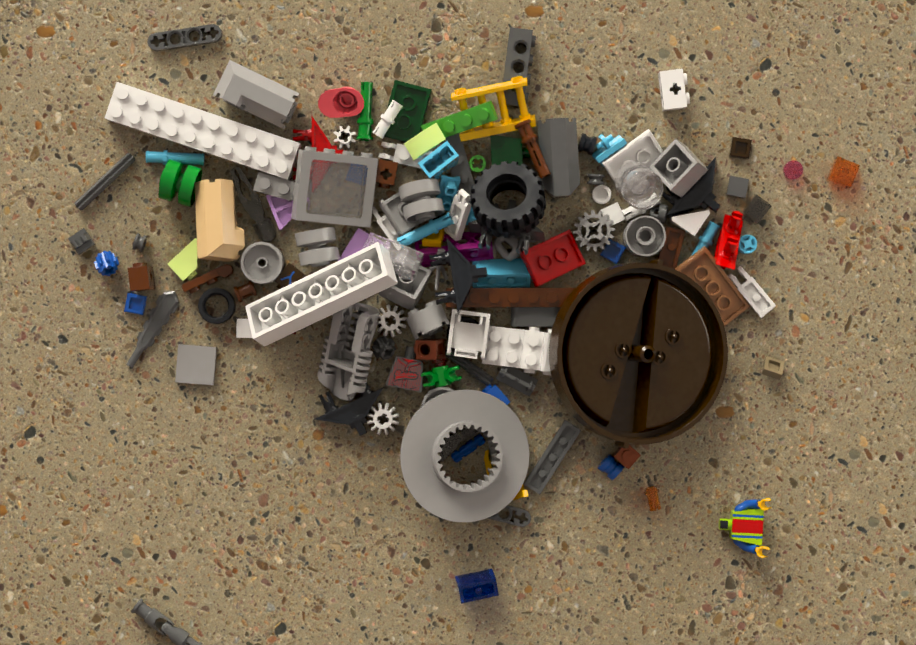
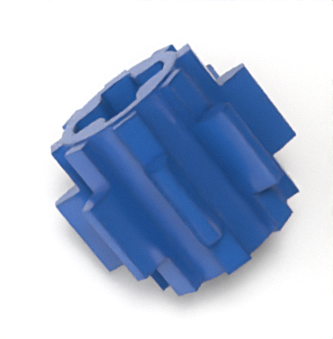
[94,251,119,276]

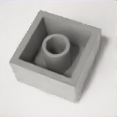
[649,139,708,198]

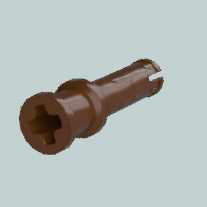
[514,119,551,178]

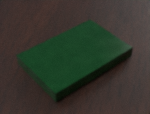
[384,80,432,143]

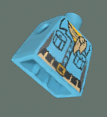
[418,141,459,180]

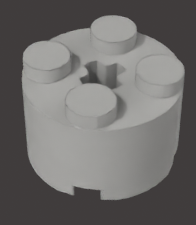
[406,300,450,340]

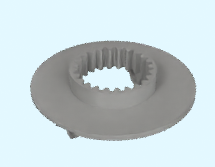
[400,389,529,522]

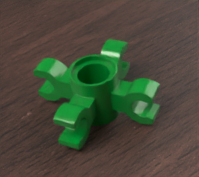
[421,365,462,387]

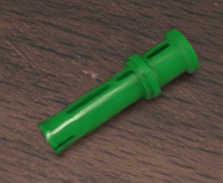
[356,82,374,141]

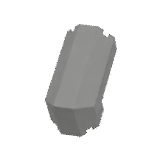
[213,60,301,130]

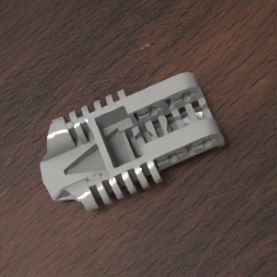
[317,303,380,401]

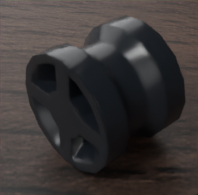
[578,133,597,155]

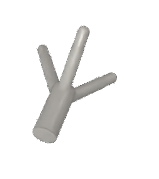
[429,249,448,291]

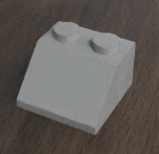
[379,255,432,311]

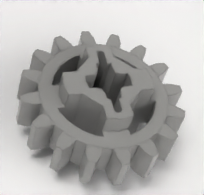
[573,210,615,252]

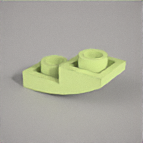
[404,123,446,160]

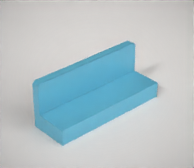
[472,258,530,288]

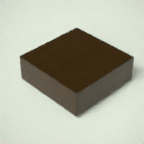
[729,137,752,159]

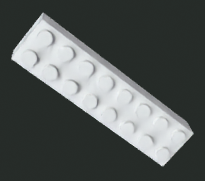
[245,242,398,346]

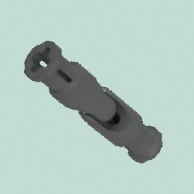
[131,598,203,645]

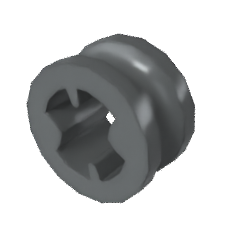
[587,174,605,185]
[132,233,147,252]

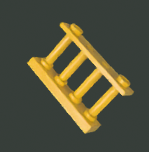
[451,76,536,142]

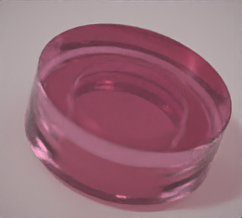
[783,160,803,180]

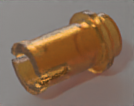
[644,486,662,511]

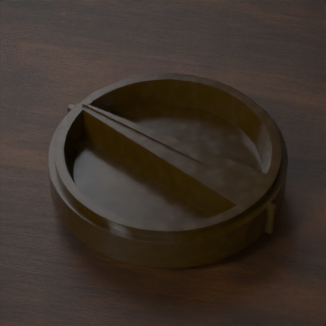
[549,259,728,449]

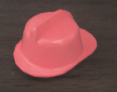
[318,86,364,118]

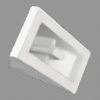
[669,210,710,237]

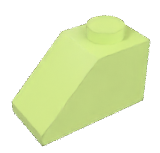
[168,238,200,281]

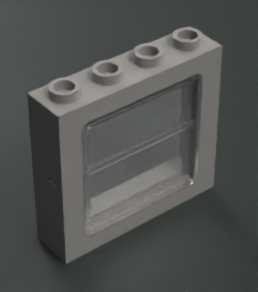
[291,146,378,228]

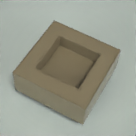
[762,356,784,380]

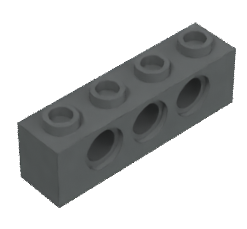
[503,27,536,108]

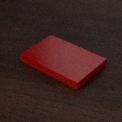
[520,229,586,287]

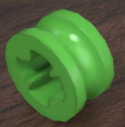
[469,155,486,173]

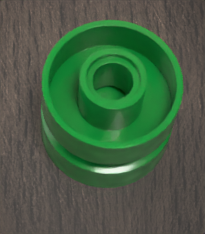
[158,159,202,207]

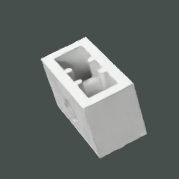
[658,69,690,112]

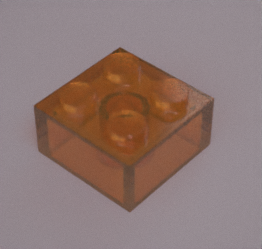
[827,156,860,188]

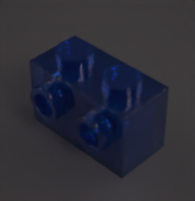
[455,569,499,604]

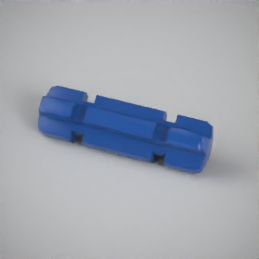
[451,434,485,463]

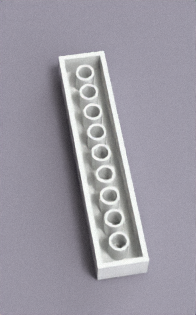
[105,82,302,180]

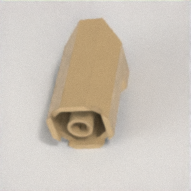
[194,179,245,262]

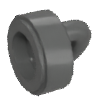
[650,204,668,224]

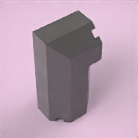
[537,118,580,199]

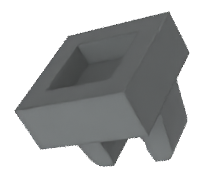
[68,228,95,255]

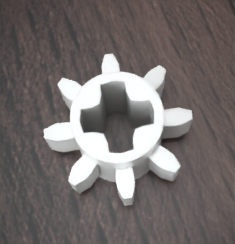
[333,126,356,149]

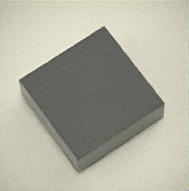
[726,176,749,198]

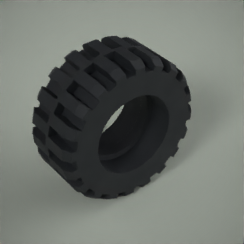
[470,161,546,238]

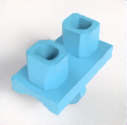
[591,134,627,167]
[436,175,461,211]

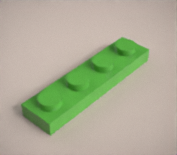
[421,101,498,138]

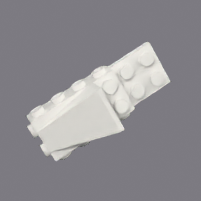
[482,326,552,376]

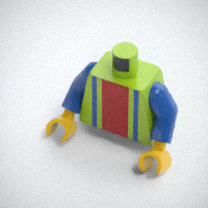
[719,498,772,558]

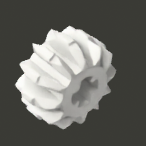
[377,305,407,337]
[367,403,399,435]

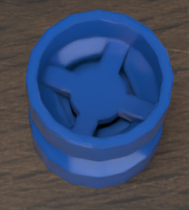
[597,454,624,480]

